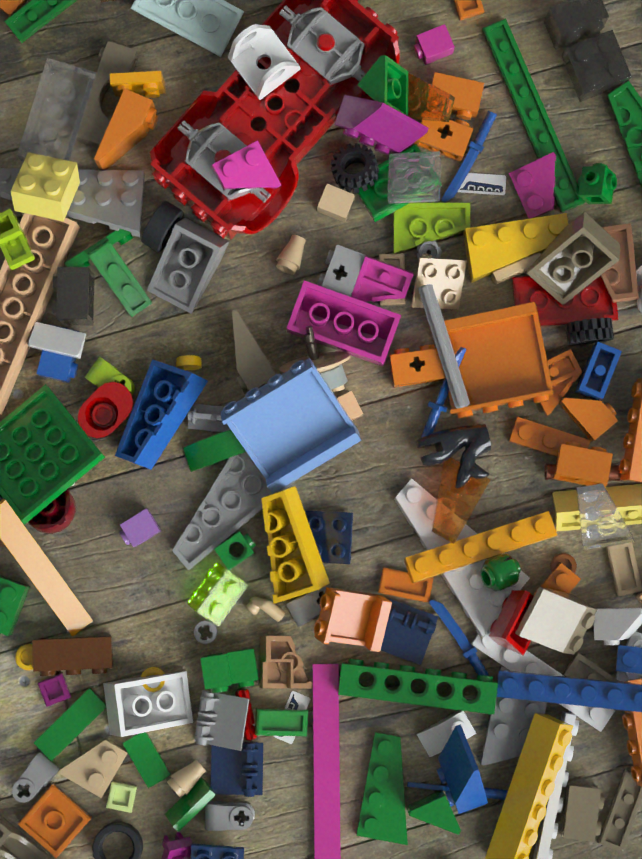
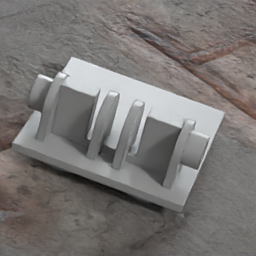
[194,690,249,751]

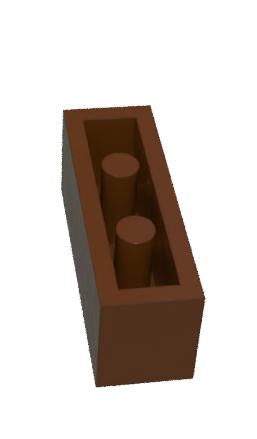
[32,636,113,676]

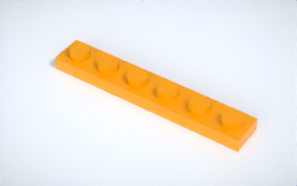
[404,511,558,584]

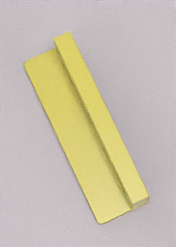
[552,484,642,532]

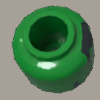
[480,554,521,591]

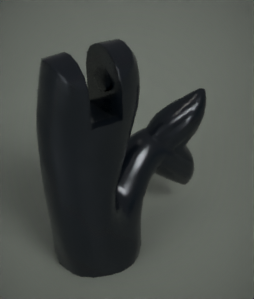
[416,424,491,488]

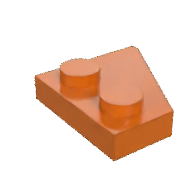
[539,349,582,416]

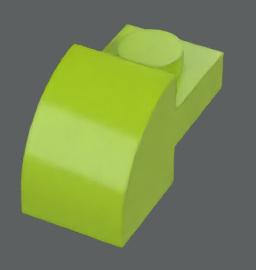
[0,208,35,270]

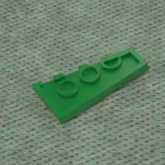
[607,81,642,188]
[356,732,408,845]

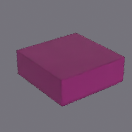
[38,673,72,707]

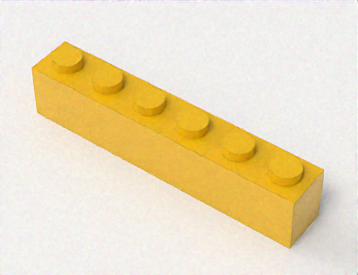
[485,713,573,859]

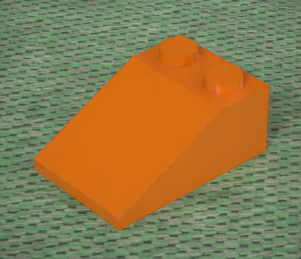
[94,88,159,170]

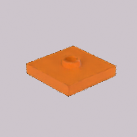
[18,783,92,859]

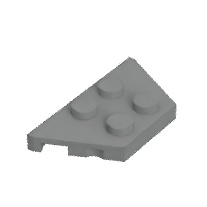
[480,666,547,765]

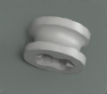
[194,620,217,644]

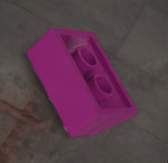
[334,95,429,155]

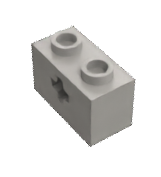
[317,245,366,297]

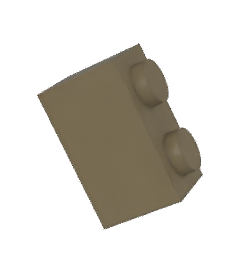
[560,783,604,842]

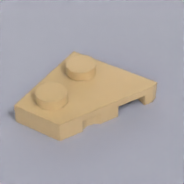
[59,739,128,798]

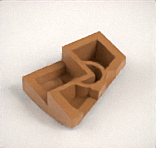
[260,636,313,689]

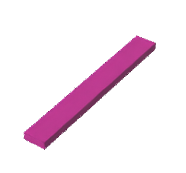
[313,664,341,859]

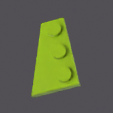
[393,202,470,254]

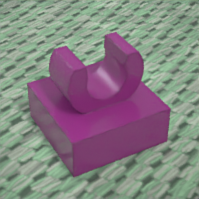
[161,832,193,859]

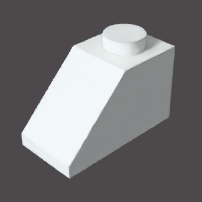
[594,607,642,645]
[417,710,477,757]

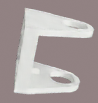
[228,24,301,100]

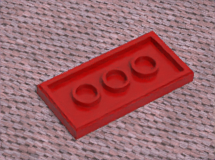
[512,275,619,327]

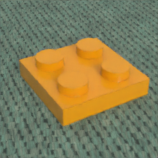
[110,71,166,98]

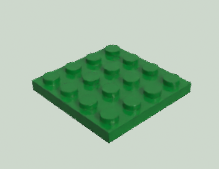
[0,384,105,524]

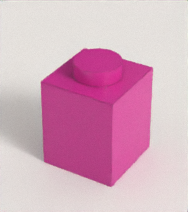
[413,24,455,65]

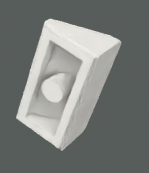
[28,322,86,359]

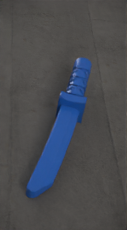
[441,111,497,202]
[421,347,466,438]
[429,600,489,676]
[407,782,508,800]

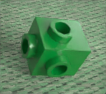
[578,163,617,204]

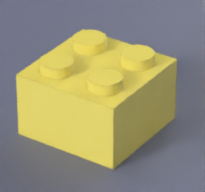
[11,152,80,222]

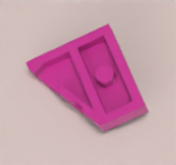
[211,141,281,189]
[509,152,556,219]
[351,255,414,302]

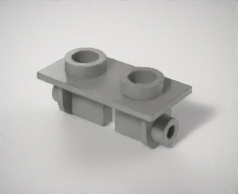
[188,404,231,432]

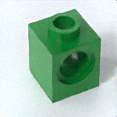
[214,532,256,571]

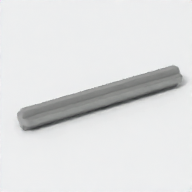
[418,284,470,409]

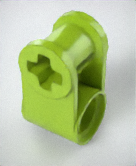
[85,357,135,396]

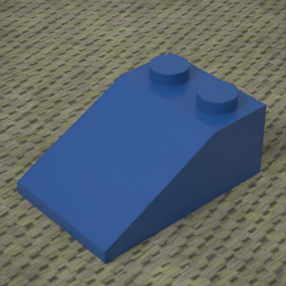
[436,724,488,814]

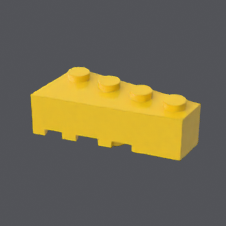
[463,213,569,283]
[261,486,330,604]

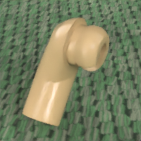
[246,596,285,622]

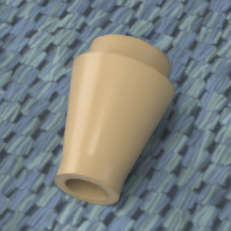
[276,235,306,275]
[167,760,206,798]

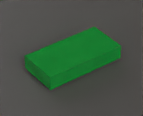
[254,708,308,736]
[122,732,171,789]
[165,778,216,832]

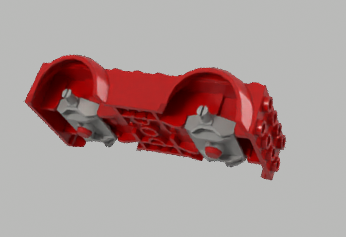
[150,0,400,240]

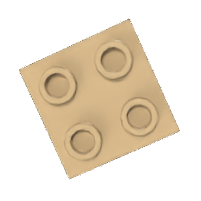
[411,254,467,310]

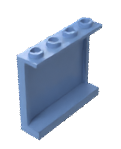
[221,358,361,494]

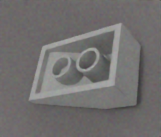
[147,218,230,314]

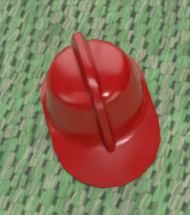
[77,382,133,438]

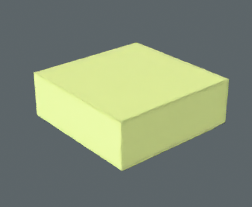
[106,781,138,813]

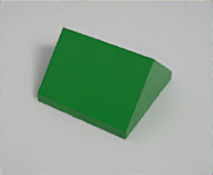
[357,55,409,116]
[407,790,461,835]

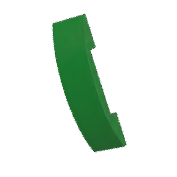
[183,430,246,472]

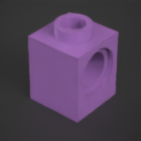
[119,509,162,547]

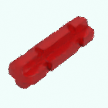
[235,689,257,740]

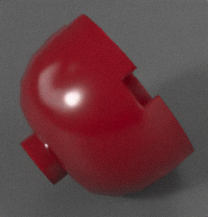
[28,489,76,534]

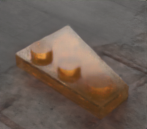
[408,73,455,122]
[431,458,491,544]

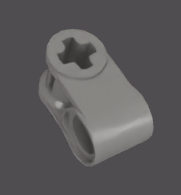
[285,586,331,627]
[12,752,60,803]
[205,801,255,831]

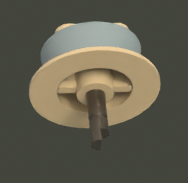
[279,326,350,392]

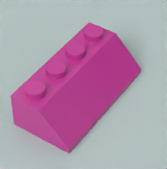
[286,280,401,367]

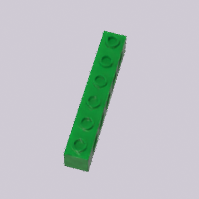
[338,658,498,715]

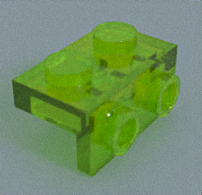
[188,562,248,627]

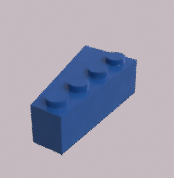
[115,359,208,470]

